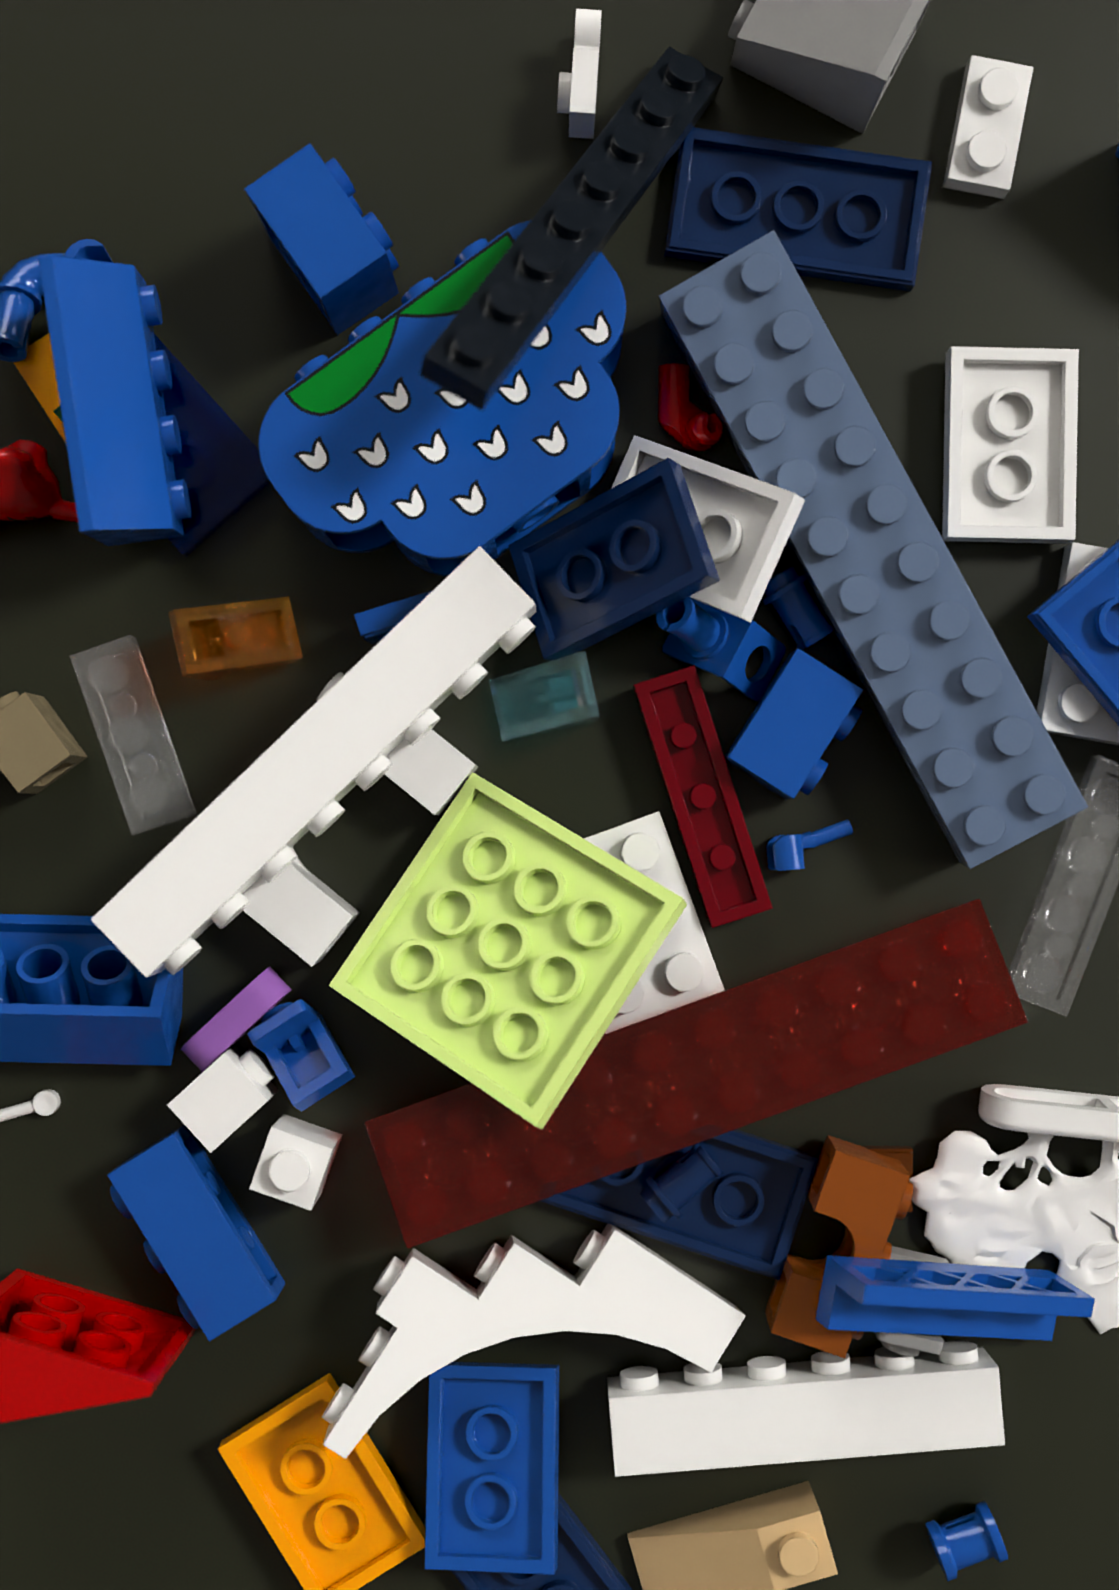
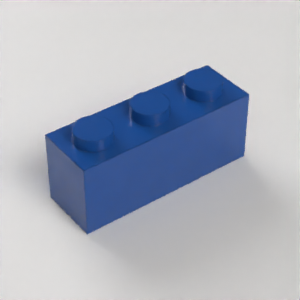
[107,1125,286,1342]

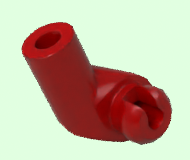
[658,363,723,451]

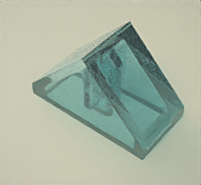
[489,652,599,742]

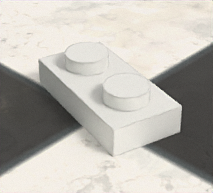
[943,55,1033,199]

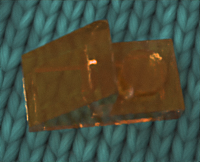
[168,597,303,681]

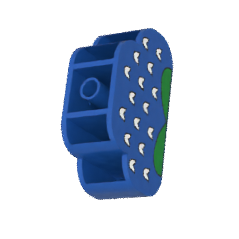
[259,220,626,576]

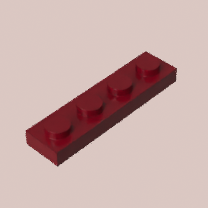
[633,665,773,928]

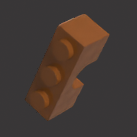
[765,1135,913,1358]

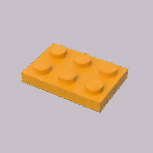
[217,1373,426,1590]

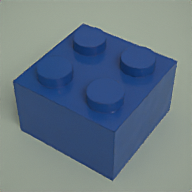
[244,143,399,336]

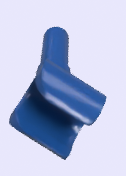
[767,820,853,871]

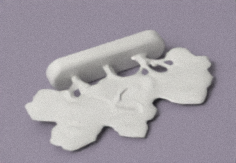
[909,1084,1119,1334]

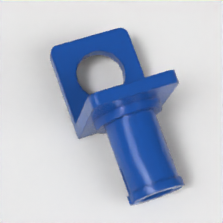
[656,597,786,701]

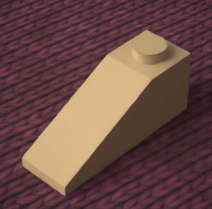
[627,1481,838,1590]

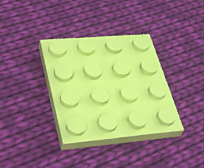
[329,772,687,1130]

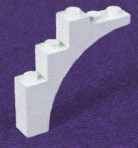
[322,1224,746,1459]

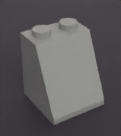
[728,0,931,134]

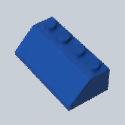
[38,255,191,546]
[0,914,183,1066]

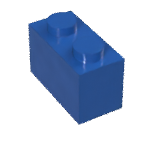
[724,648,863,800]

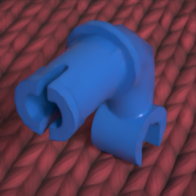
[0,239,113,362]

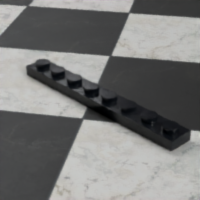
[419,47,724,411]

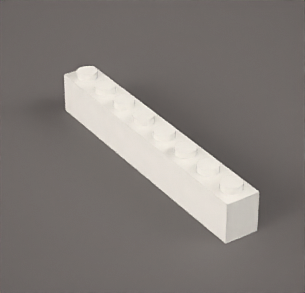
[90,546,536,978]

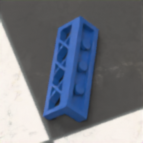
[815,1255,1095,1341]

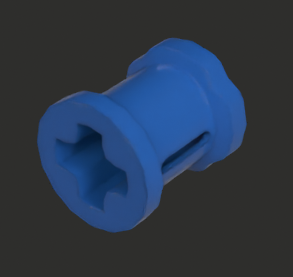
[925,1501,1009,1581]

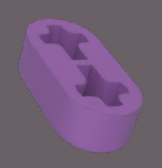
[181,967,292,1073]

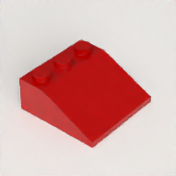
[0,1268,196,1423]

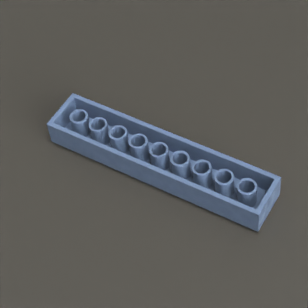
[659,230,1088,869]

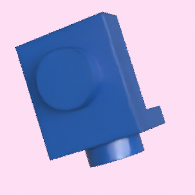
[247,999,355,1112]

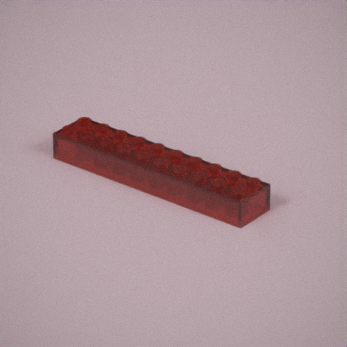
[364,898,1028,1249]

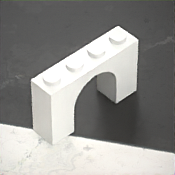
[243,672,478,966]

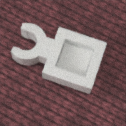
[557,9,602,139]

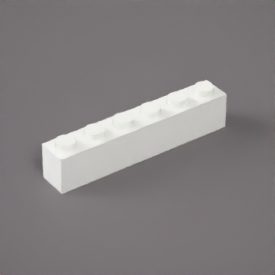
[607,1341,1005,1477]

